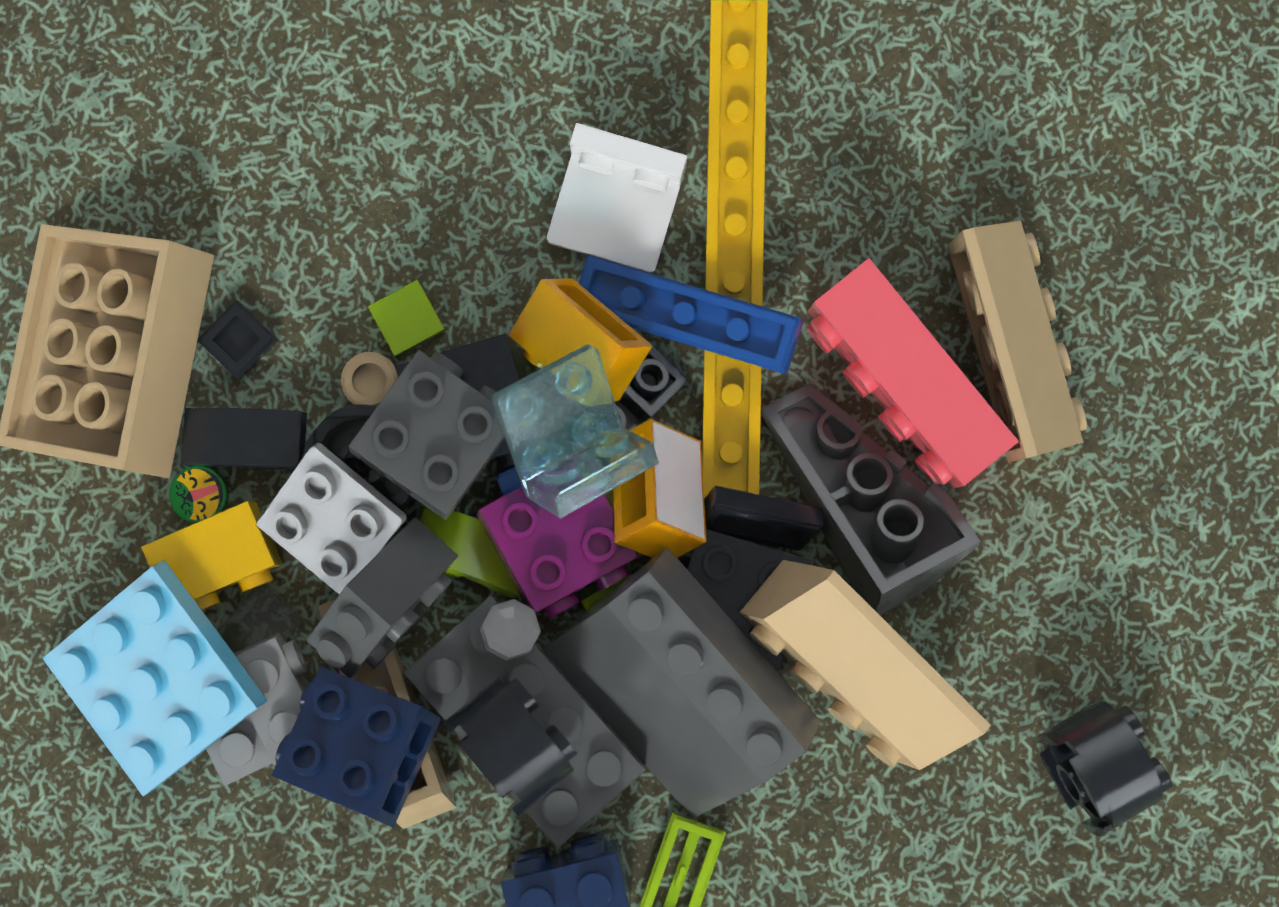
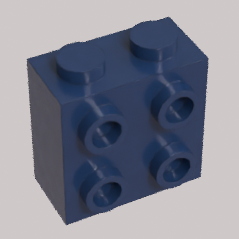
[271,666,441,828]
[500,832,632,907]

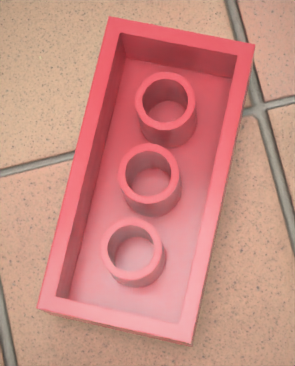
[806,258,1019,489]

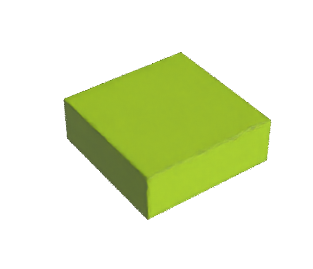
[368,279,446,358]

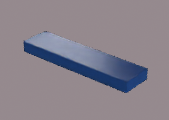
[579,255,804,375]

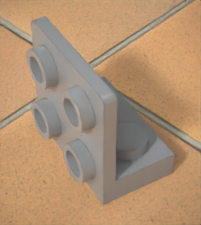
[256,443,406,594]

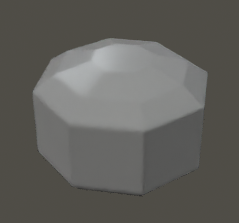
[480,599,541,661]

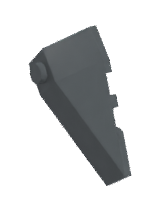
[761,384,981,615]

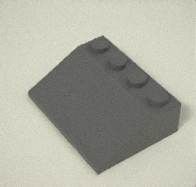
[542,547,821,818]

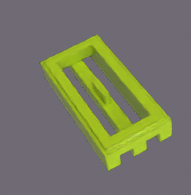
[639,812,726,907]

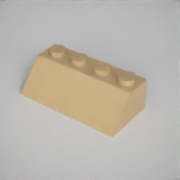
[947,220,1087,463]
[740,560,991,770]

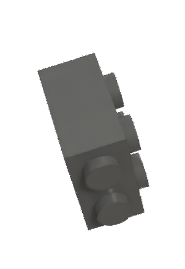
[349,350,516,520]
[306,517,458,678]

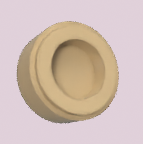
[341,352,398,407]

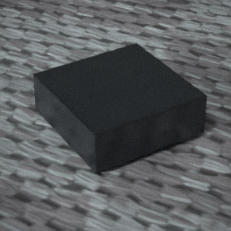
[197,300,279,380]

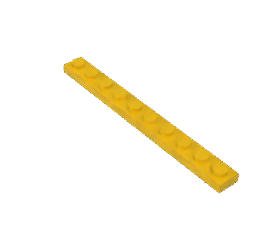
[702,0,768,498]

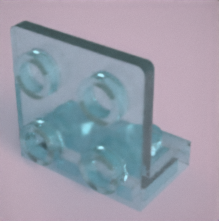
[492,344,659,518]

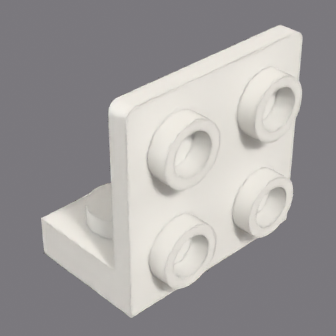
[547,123,687,273]

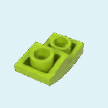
[418,505,520,598]

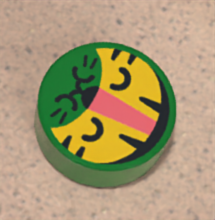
[169,466,229,523]

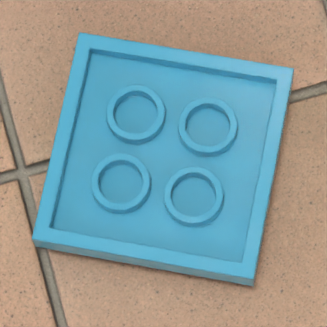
[42,560,268,796]

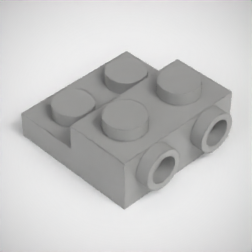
[206,631,308,786]

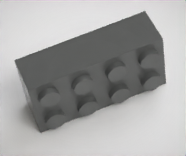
[404,594,646,848]

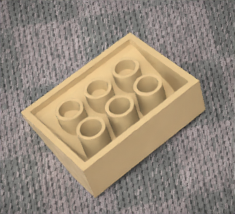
[0,224,214,479]

